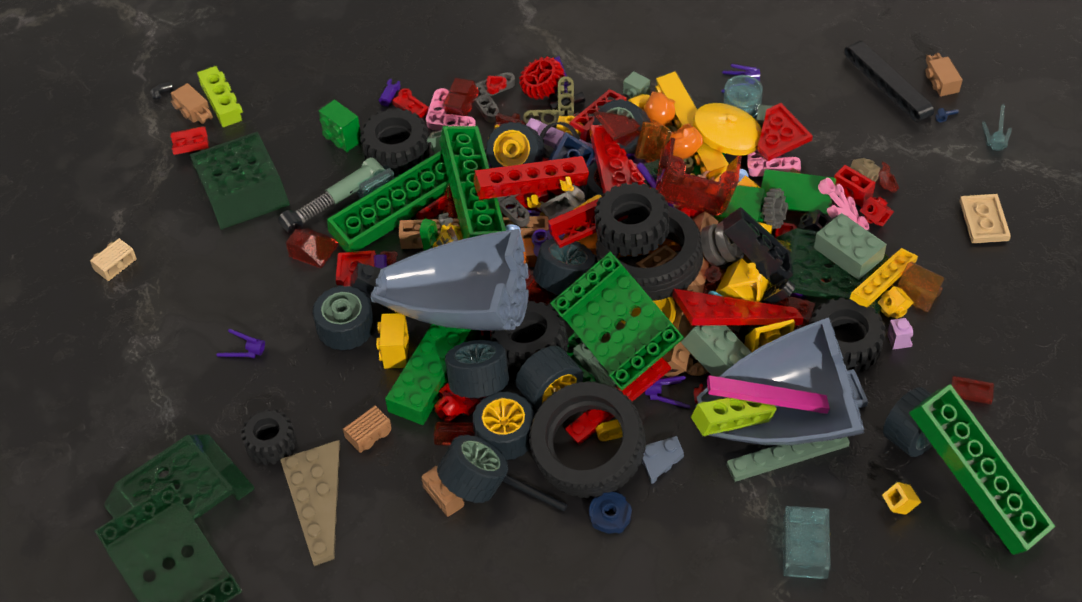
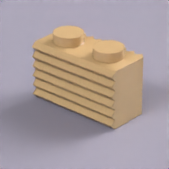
[90,238,137,281]

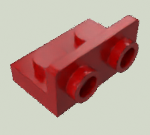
[171,126,209,155]

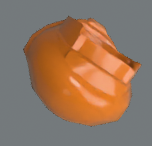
[644,92,675,131]
[664,123,703,160]

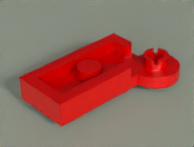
[392,88,429,118]

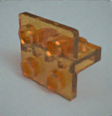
[634,120,671,165]
[897,262,944,312]

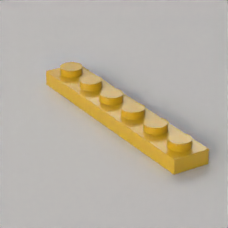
[850,248,918,307]

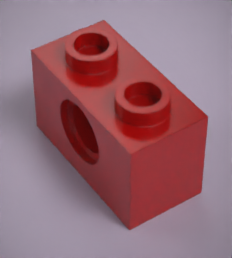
[834,165,876,207]

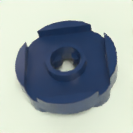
[589,492,632,533]

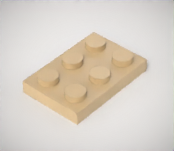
[960,194,1011,243]

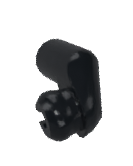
[150,82,173,100]

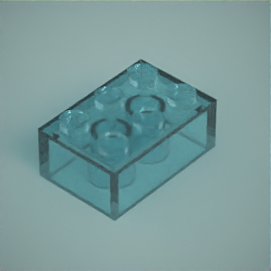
[783,506,830,579]

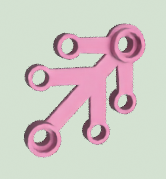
[818,178,869,230]

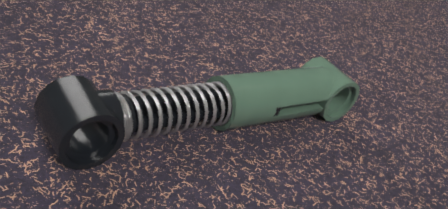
[278,158,386,235]

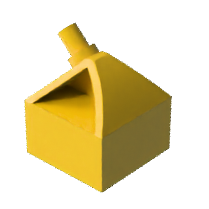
[716,258,770,302]

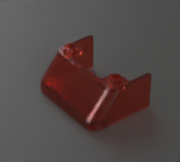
[656,138,741,216]

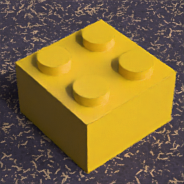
[377,313,409,369]

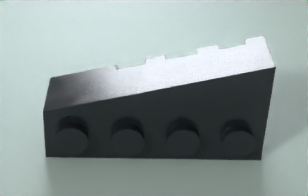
[723,207,794,285]

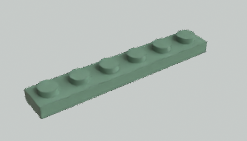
[727,437,850,482]

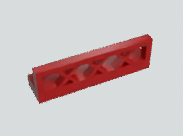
[570,89,627,142]
[548,199,628,248]

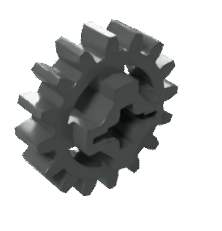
[762,188,788,229]

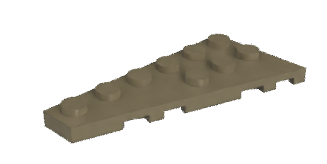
[280,440,340,566]

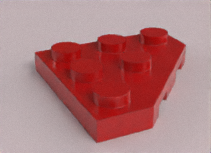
[757,103,813,161]

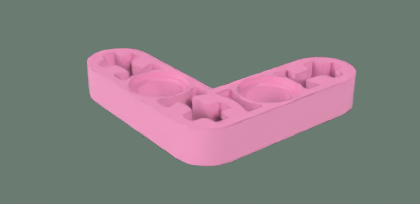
[426,88,476,131]
[748,150,801,177]

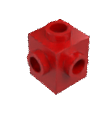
[860,196,894,226]

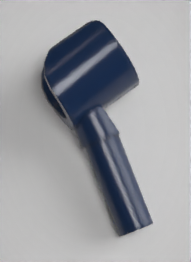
[936,108,959,122]

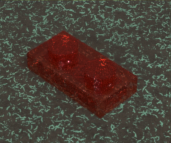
[951,376,994,404]

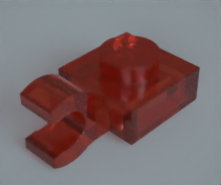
[878,162,899,193]

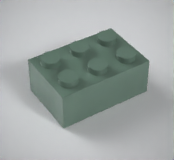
[814,213,887,280]
[681,325,752,377]

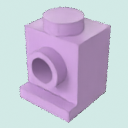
[887,318,913,350]

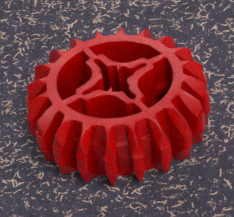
[519,56,564,100]

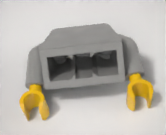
[527,177,585,220]

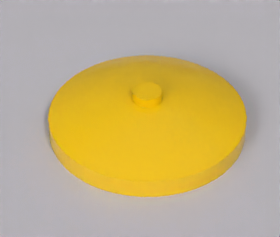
[693,103,762,155]

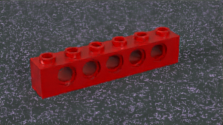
[474,156,589,200]

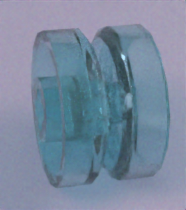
[723,75,763,117]

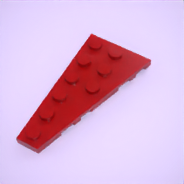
[589,125,651,194]
[672,289,804,326]

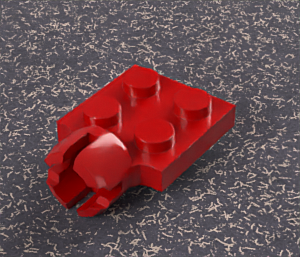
[336,250,376,286]
[434,383,486,422]

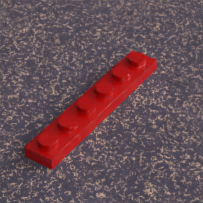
[565,357,671,445]

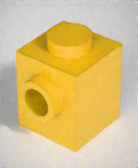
[882,482,921,515]

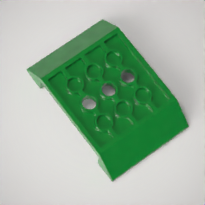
[550,251,684,391]

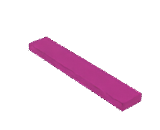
[707,375,830,414]

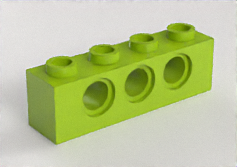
[197,66,243,127]
[691,398,777,436]

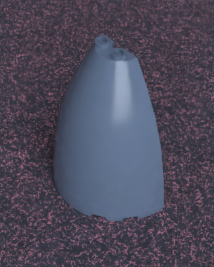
[371,229,529,330]
[695,318,864,445]

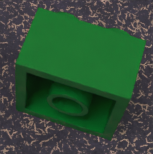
[319,99,361,152]

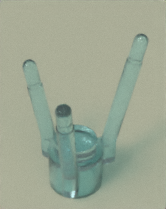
[982,104,1012,151]

